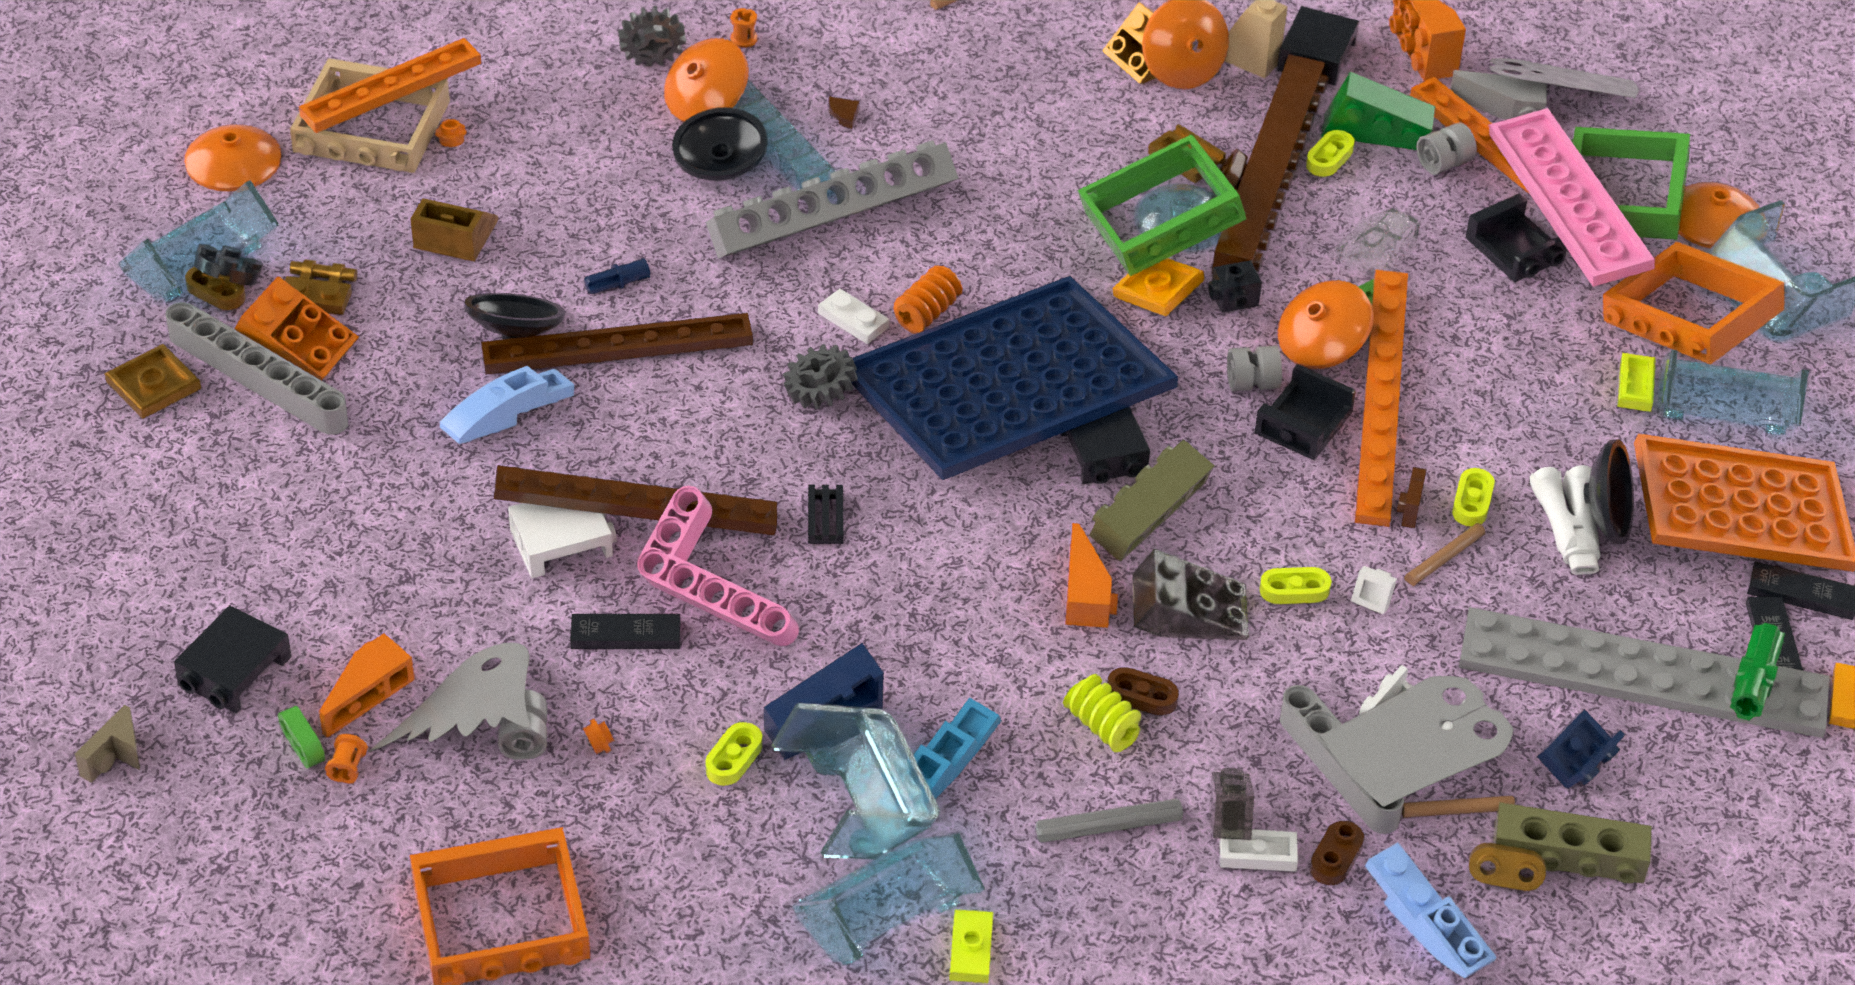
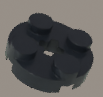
[194,244,263,285]

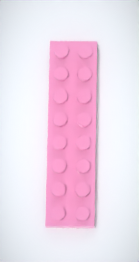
[1489,108,1655,287]

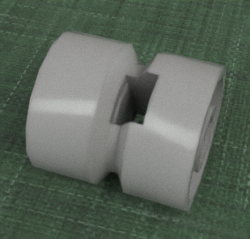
[1416,122,1477,175]
[1227,346,1282,392]
[498,689,548,760]

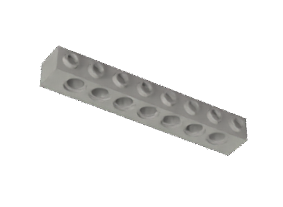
[705,140,958,259]

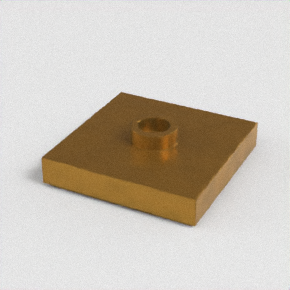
[104,344,201,419]

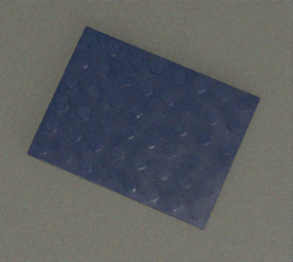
[851,276,1178,480]

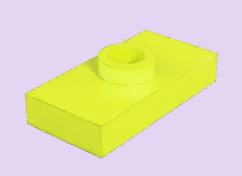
[1617,353,1656,412]
[949,909,993,983]

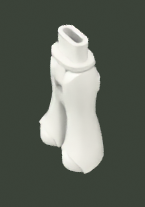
[1529,465,1600,575]

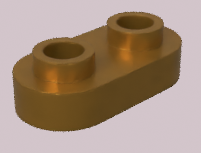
[185,267,246,310]
[1469,843,1546,891]

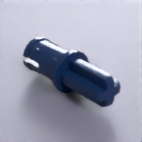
[584,258,650,294]

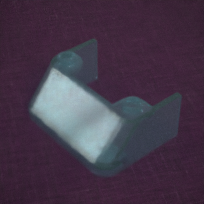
[118,180,279,303]
[1707,200,1855,342]
[1657,349,1809,435]
[771,703,940,859]
[792,833,985,965]

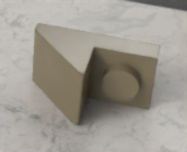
[75,705,140,783]

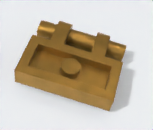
[285,259,357,315]

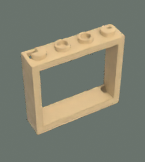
[290,58,450,173]

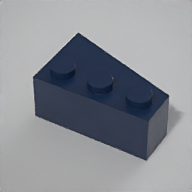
[764,643,884,760]

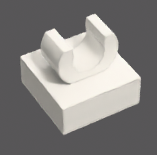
[1351,566,1397,614]

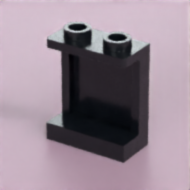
[1277,6,1359,86]
[1465,193,1567,283]
[1254,364,1356,461]
[1060,406,1150,484]
[174,605,292,714]

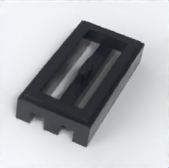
[808,484,844,544]

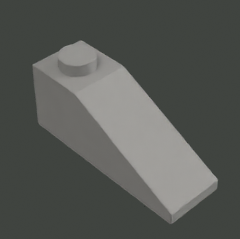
[1450,70,1547,120]

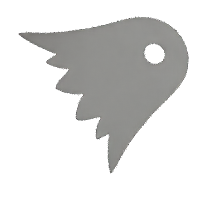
[369,642,530,752]

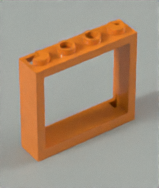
[1603,242,1784,365]
[409,827,590,985]

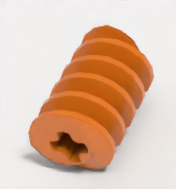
[893,265,963,334]

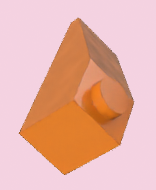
[1065,523,1118,628]
[319,633,415,738]

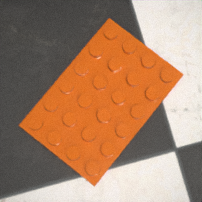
[1634,433,1855,572]

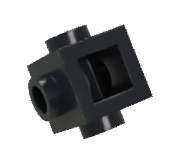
[1208,260,1262,313]

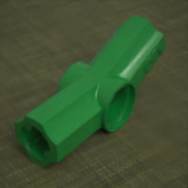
[1730,623,1785,721]

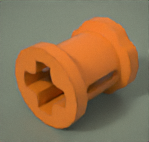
[730,8,758,48]
[325,734,368,784]

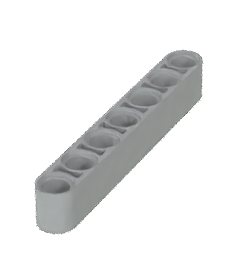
[165,302,348,435]

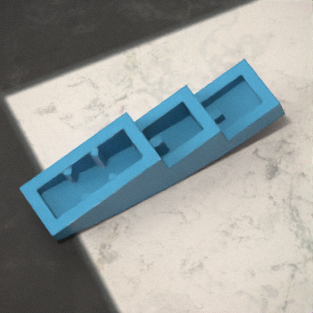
[878,697,1002,825]

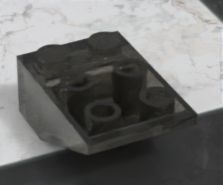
[1132,548,1249,640]

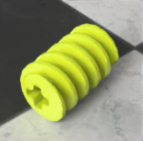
[1063,674,1142,753]

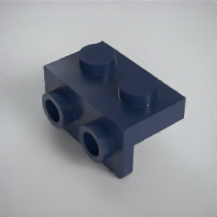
[1536,709,1625,789]

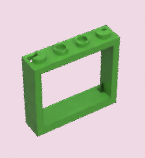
[1570,127,1690,240]
[1078,134,1247,276]

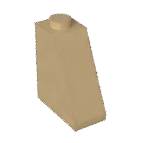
[1225,0,1288,79]

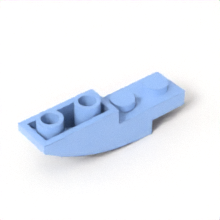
[440,366,574,444]
[1365,843,1497,978]

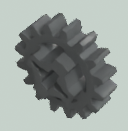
[618,6,686,66]
[783,344,858,409]

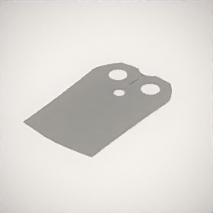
[1489,58,1639,98]
[1320,676,1514,807]

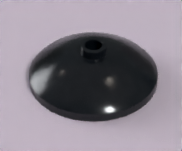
[672,108,768,181]
[464,293,565,339]
[1583,439,1634,545]

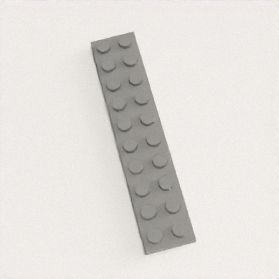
[1459,607,1830,738]

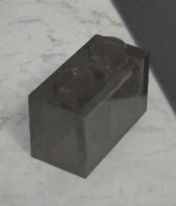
[1209,768,1255,840]

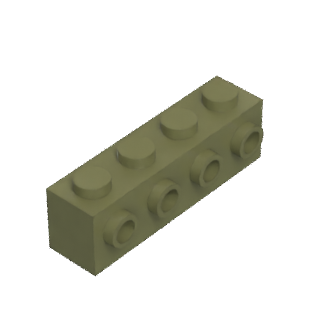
[1089,439,1215,561]

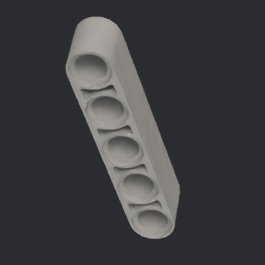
[1280,685,1404,834]

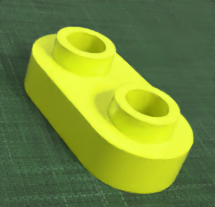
[1306,130,1355,177]
[1452,468,1495,527]
[1259,567,1332,604]
[705,722,762,786]

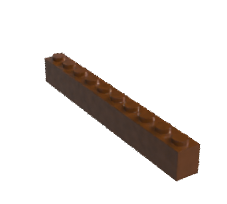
[1212,55,1328,274]

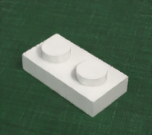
[818,289,890,344]
[1220,828,1298,872]

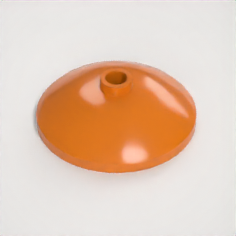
[1142,0,1229,89]
[664,38,749,122]
[184,124,282,191]
[1678,182,1764,250]
[1278,280,1374,369]

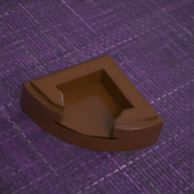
[828,96,860,129]

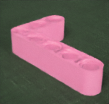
[637,486,799,646]

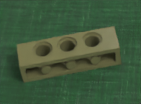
[1493,802,1652,884]

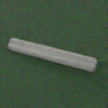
[1035,798,1183,843]

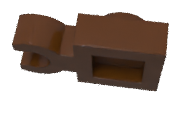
[1397,467,1427,529]

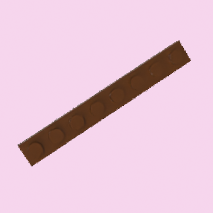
[481,313,753,375]
[493,465,777,536]

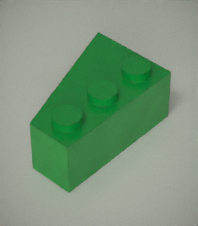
[1321,71,1435,150]

